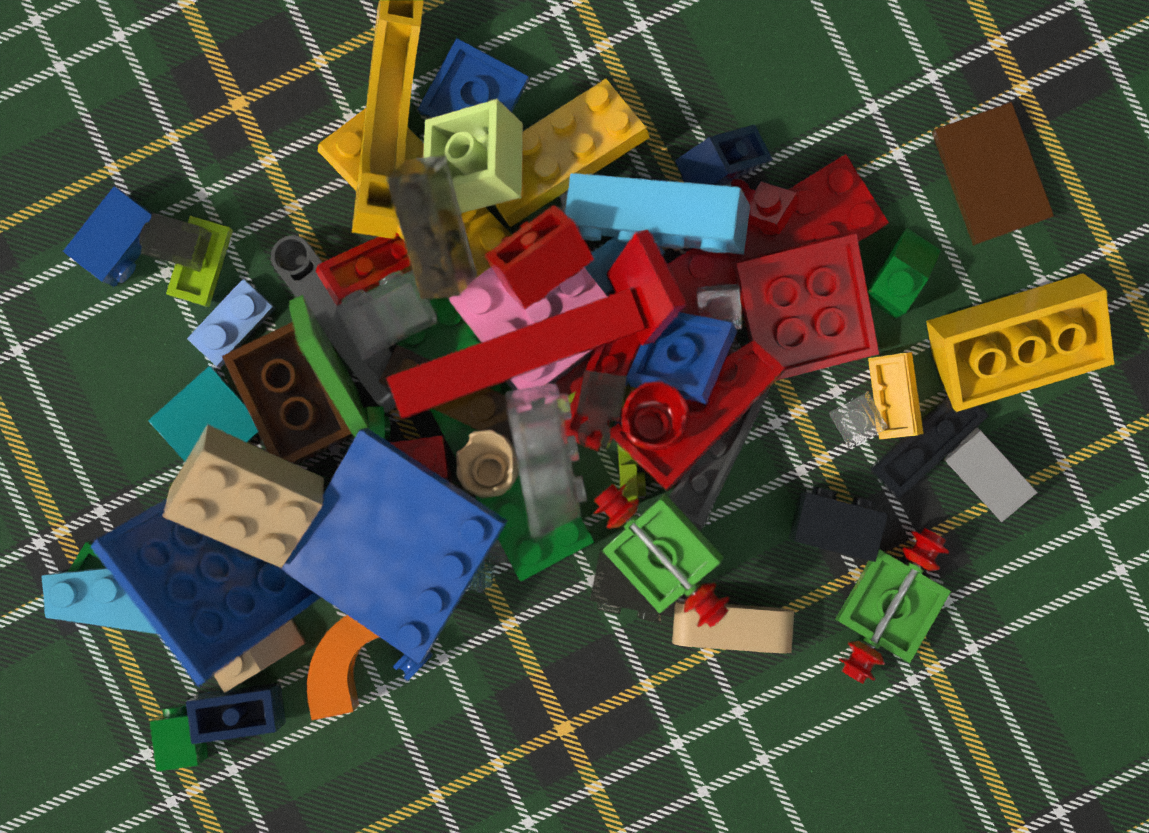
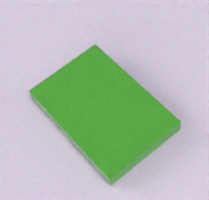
[289,295,370,437]

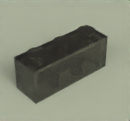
[386,155,477,300]

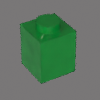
[149,704,208,772]

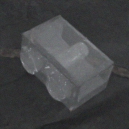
[336,270,436,360]

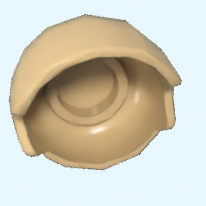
[456,430,519,498]

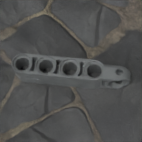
[271,235,397,414]

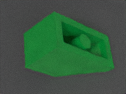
[867,228,941,319]

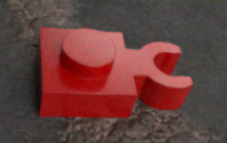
[730,179,799,234]

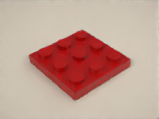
[733,233,879,380]

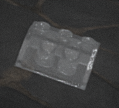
[505,383,586,538]

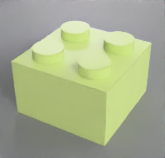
[422,99,523,216]

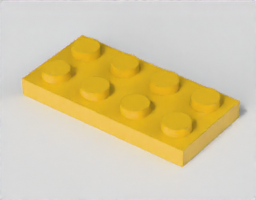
[495,79,650,227]

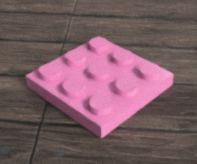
[449,267,607,401]

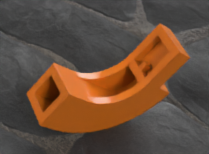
[307,615,379,720]

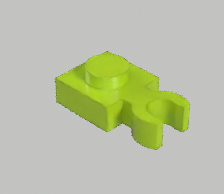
[617,444,646,506]

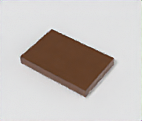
[932,102,1054,246]

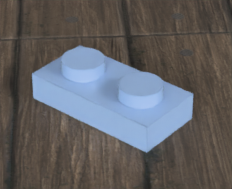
[187,279,276,368]

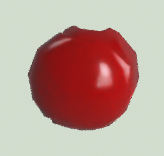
[621,381,688,451]

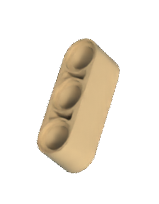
[672,601,794,653]

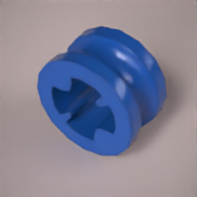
[393,651,433,681]

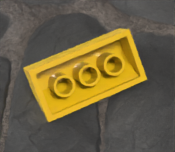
[926,273,1114,412]

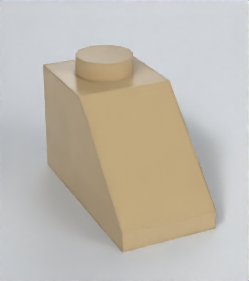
[214,619,306,693]

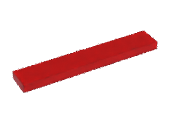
[387,288,645,419]

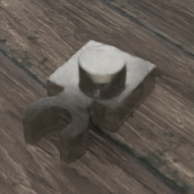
[577,370,628,449]

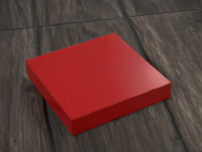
[606,229,686,346]

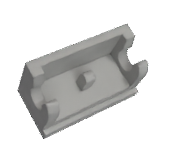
[944,428,1037,522]

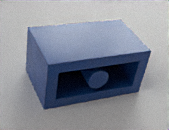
[63,186,165,287]

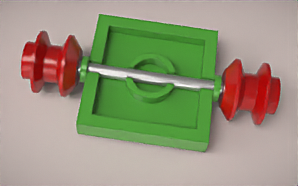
[594,484,730,628]
[835,528,951,684]

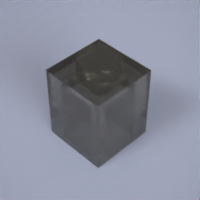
[139,213,212,273]

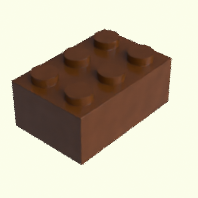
[222,322,354,465]

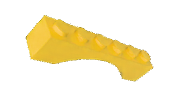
[352,0,423,239]

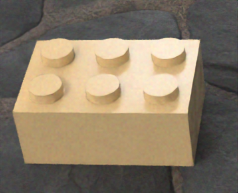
[163,425,324,568]

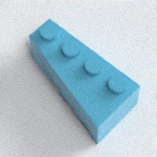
[565,173,750,255]
[42,568,157,634]

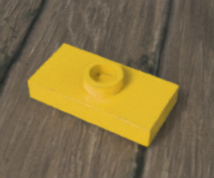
[868,352,923,439]

